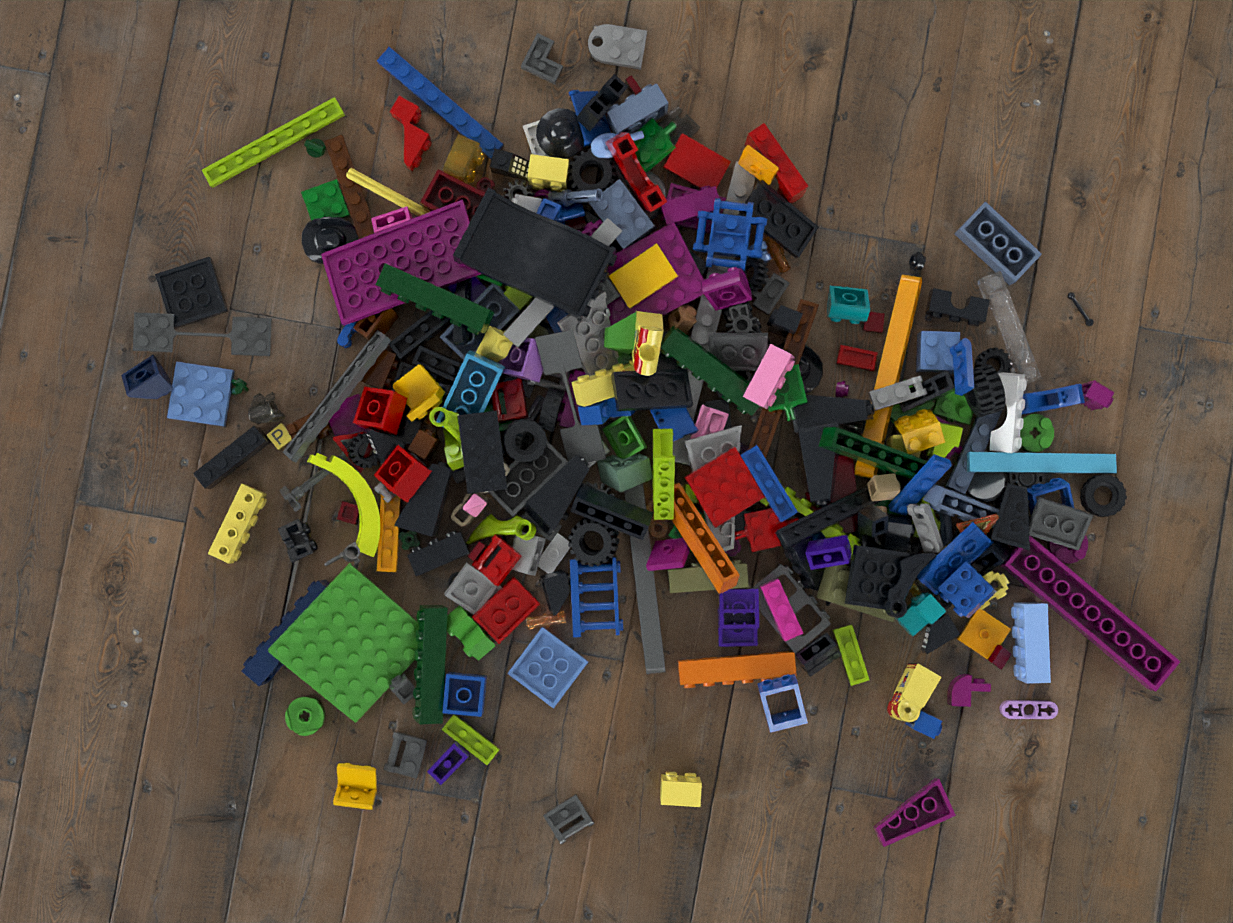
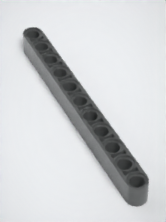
[624,483,666,674]

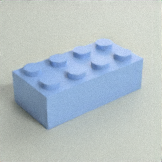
[1011,602,1051,683]

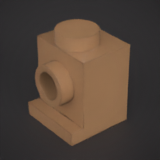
[667,305,697,335]

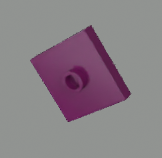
[646,538,690,571]

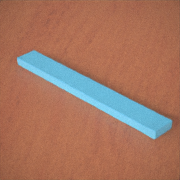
[967,452,1117,474]

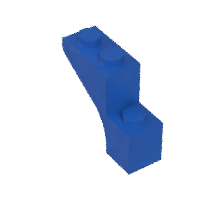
[578,397,635,425]

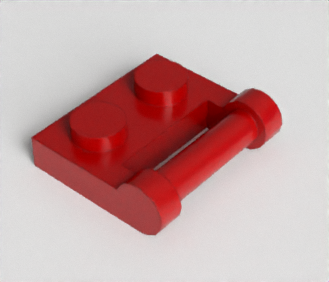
[491,379,528,423]
[472,534,522,586]

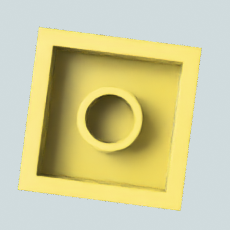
[527,154,570,192]
[660,772,702,807]

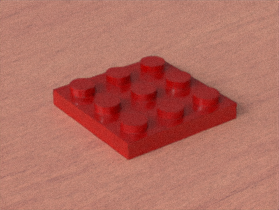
[684,447,765,528]

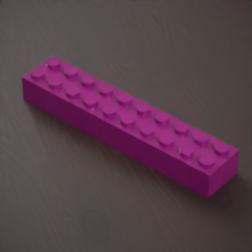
[1000,535,1181,692]

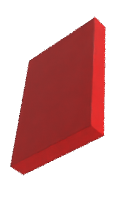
[663,133,731,189]
[472,576,540,644]

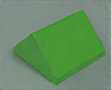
[602,416,647,459]

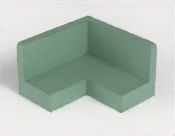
[597,453,653,492]

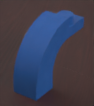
[1022,384,1085,415]

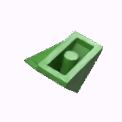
[604,312,637,355]

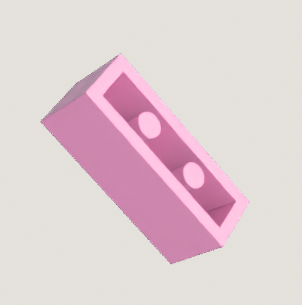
[743,344,795,409]

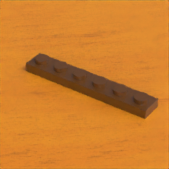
[324,135,374,239]

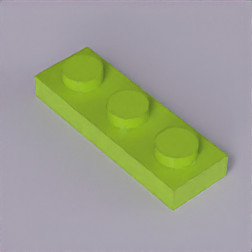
[833,624,870,686]
[442,714,500,765]

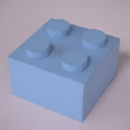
[916,331,960,373]

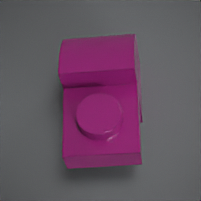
[947,674,991,707]

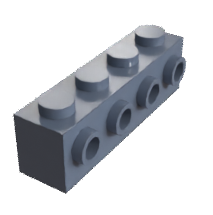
[923,484,1000,528]

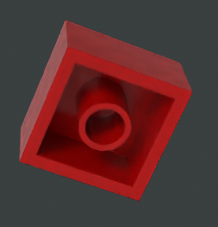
[353,386,408,435]
[374,445,432,502]

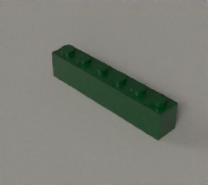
[376,263,494,335]
[660,325,760,416]
[819,427,928,480]
[412,605,448,725]

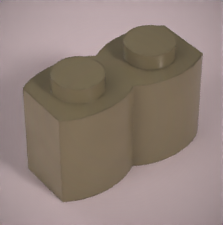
[451,493,488,527]

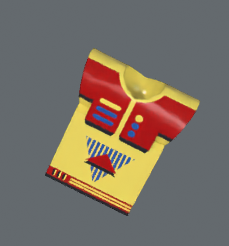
[631,311,664,376]
[887,663,941,722]

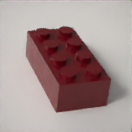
[420,169,485,221]

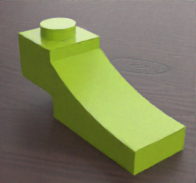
[443,427,464,471]

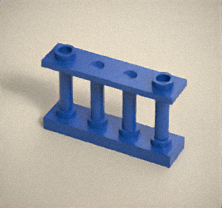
[570,557,623,637]

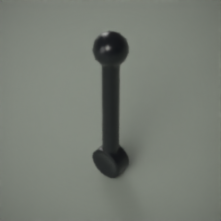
[1067,292,1094,327]

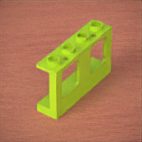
[652,429,675,520]

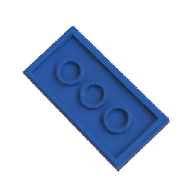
[917,522,993,595]

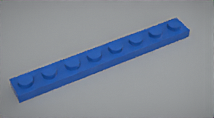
[377,47,504,160]

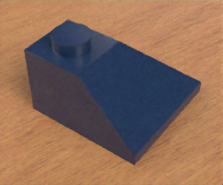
[121,354,173,399]

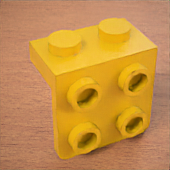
[393,364,445,422]
[894,409,945,455]
[333,763,377,810]

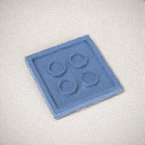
[167,362,234,427]
[507,627,589,709]

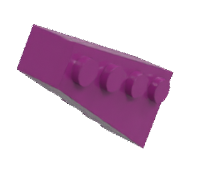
[873,778,956,847]

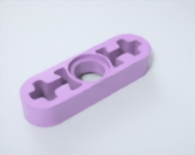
[1000,700,1058,719]

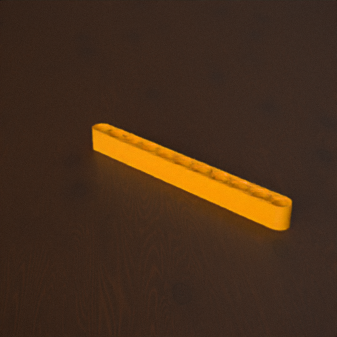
[855,274,922,478]

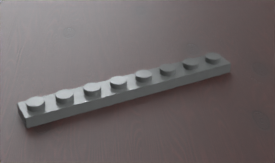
[283,330,391,463]

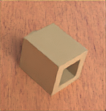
[867,474,900,501]

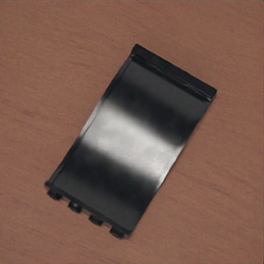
[453,187,617,322]

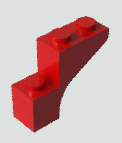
[390,96,432,172]

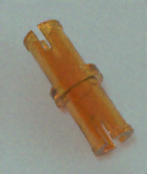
[764,236,791,274]
[526,611,566,630]

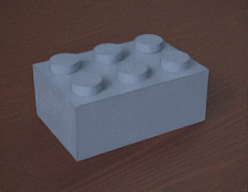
[607,83,668,134]
[589,179,656,249]

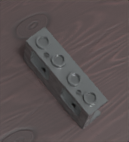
[749,563,831,654]

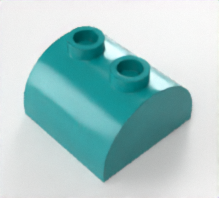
[827,285,870,324]

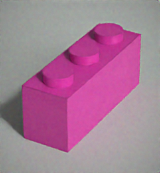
[759,578,803,641]

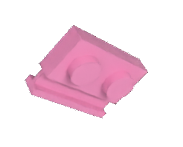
[690,405,729,439]

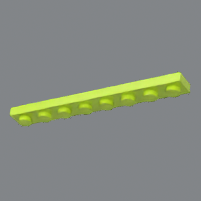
[202,97,345,188]

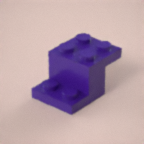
[718,589,759,647]

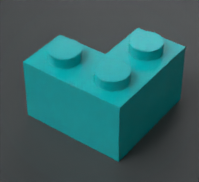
[895,592,946,636]

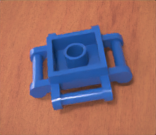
[693,198,767,271]

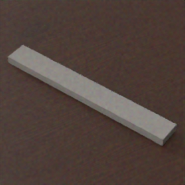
[503,218,622,347]

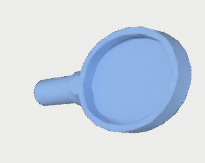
[591,131,644,158]

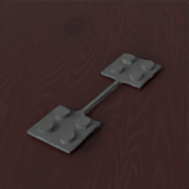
[133,312,272,356]
[535,329,606,462]

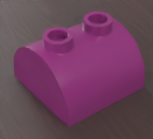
[702,267,752,311]

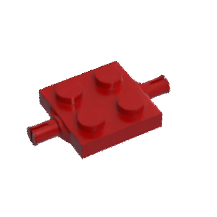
[734,508,799,552]

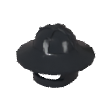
[536,108,584,159]

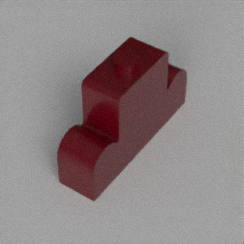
[805,455,858,533]

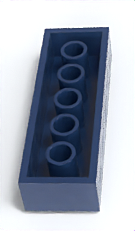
[241,579,330,686]

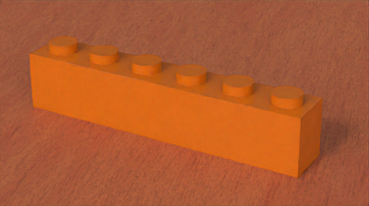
[671,483,740,594]
[678,651,797,688]

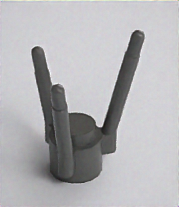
[324,542,360,569]

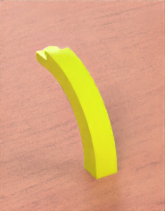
[307,453,380,557]

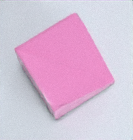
[463,494,488,517]

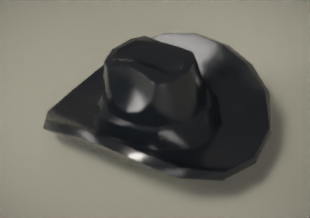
[301,217,359,264]
[777,342,823,393]

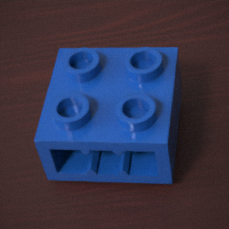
[938,561,997,618]

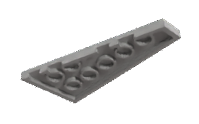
[557,291,620,420]
[684,425,741,551]

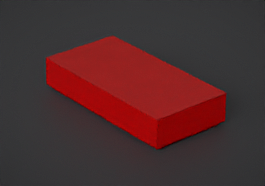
[836,345,878,372]

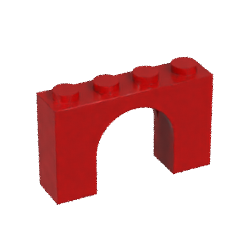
[744,123,808,204]
[605,132,667,212]

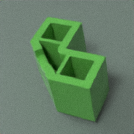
[447,605,496,661]

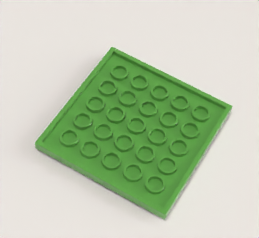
[268,563,419,723]

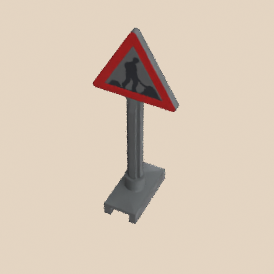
[279,431,372,512]

